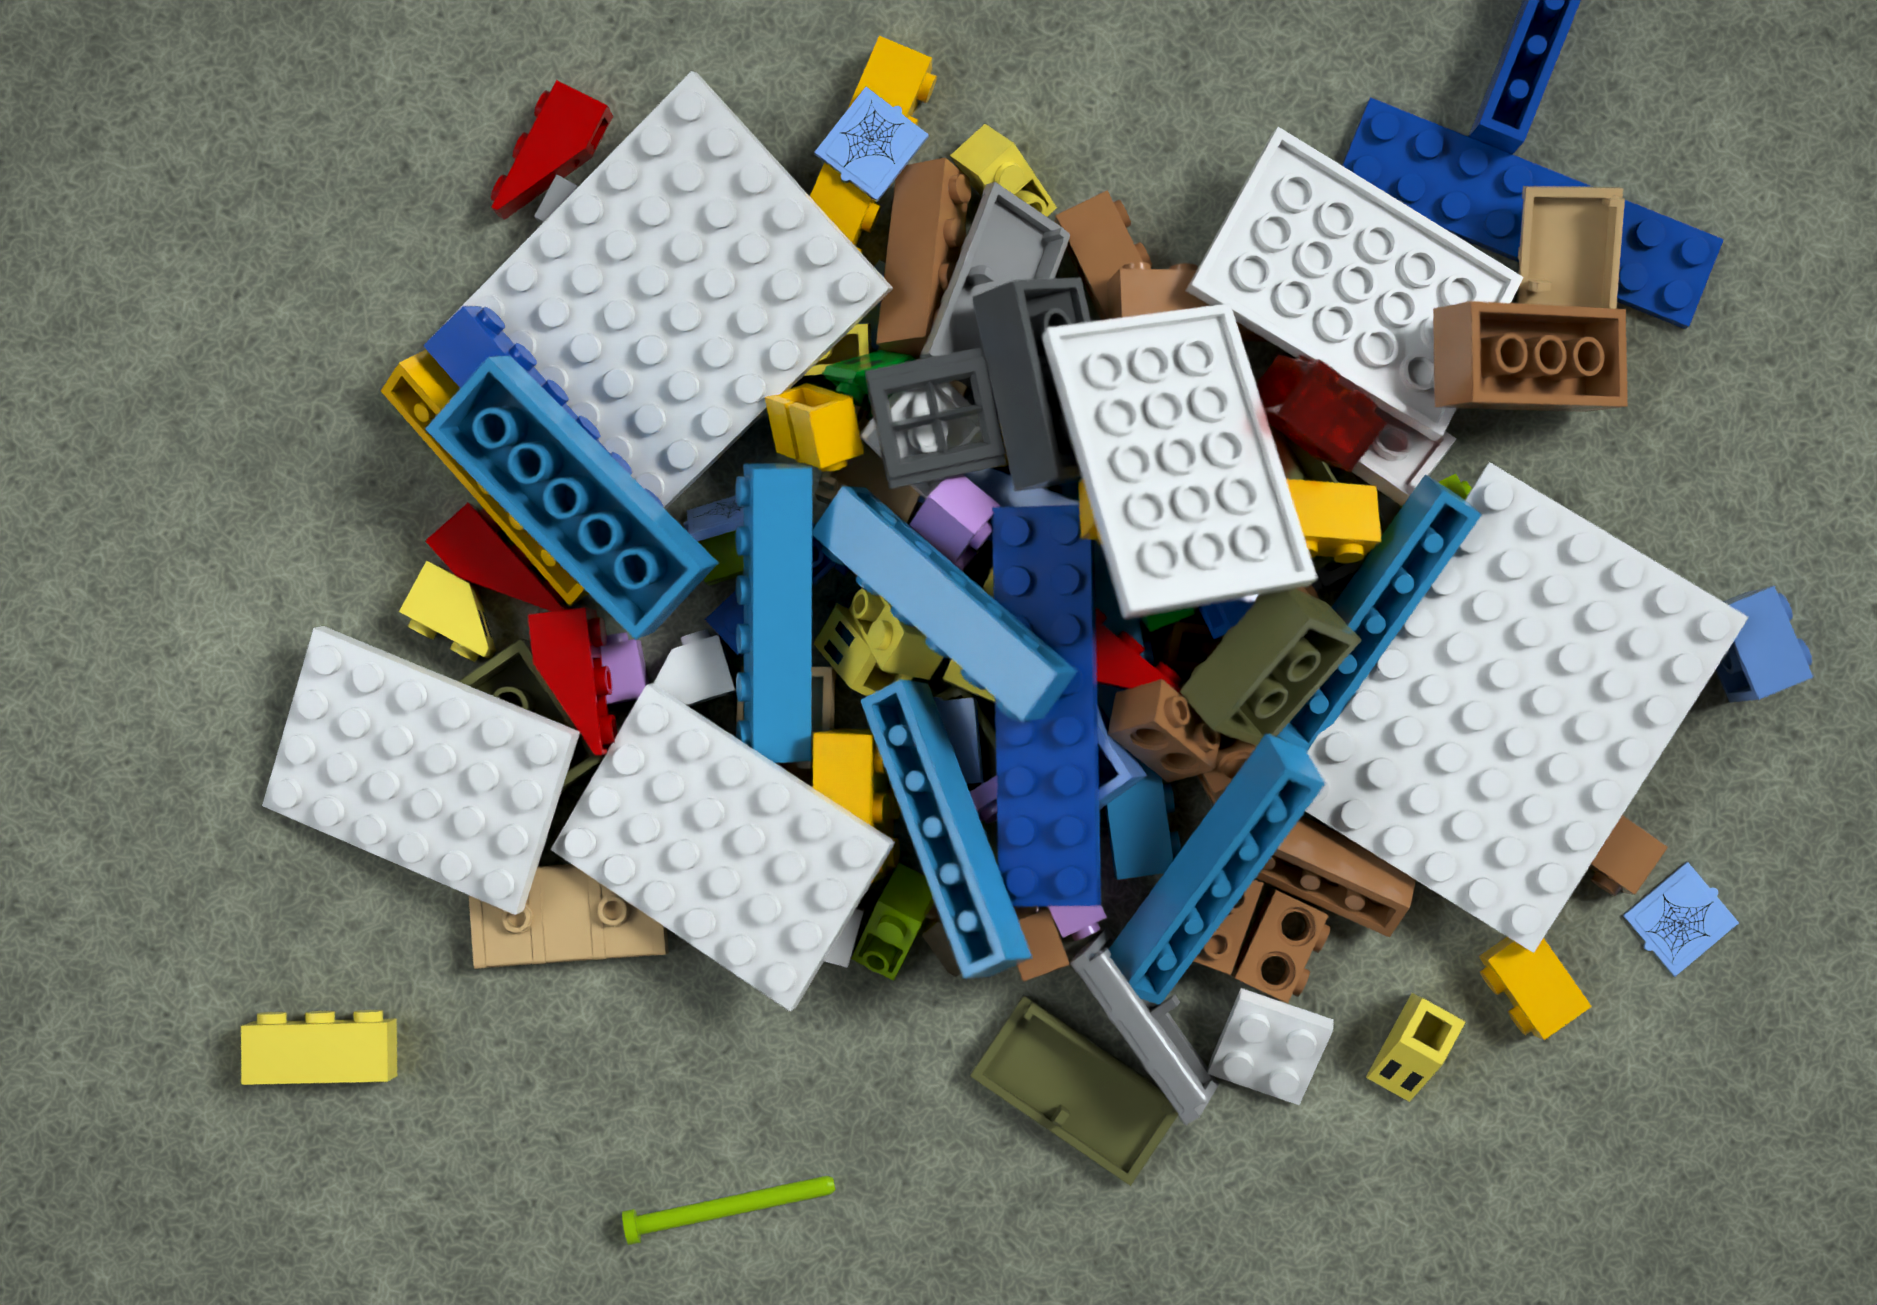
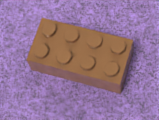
[1433,301,1628,412]

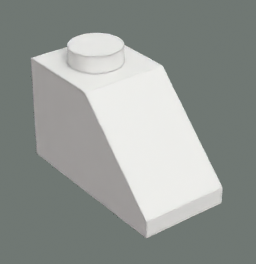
[653,629,736,707]

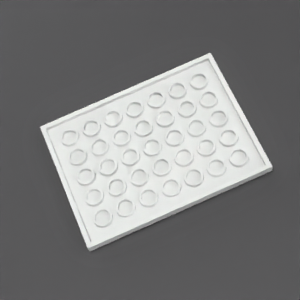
[453,71,893,510]
[1306,462,1749,953]

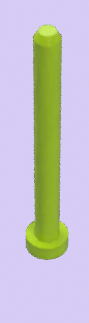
[622,1176,836,1245]

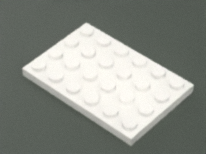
[1186,127,1523,441]
[1042,303,1317,618]
[262,626,580,915]
[551,684,896,1011]

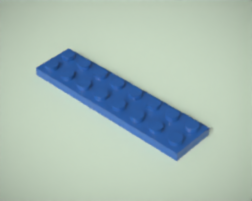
[1342,97,1724,329]
[992,504,1101,906]

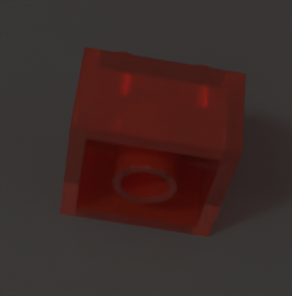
[1256,355,1387,472]

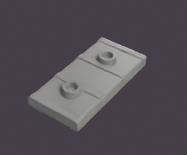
[920,182,1070,402]
[1069,927,1219,1125]

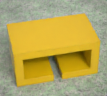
[764,383,864,472]
[1478,937,1592,1040]

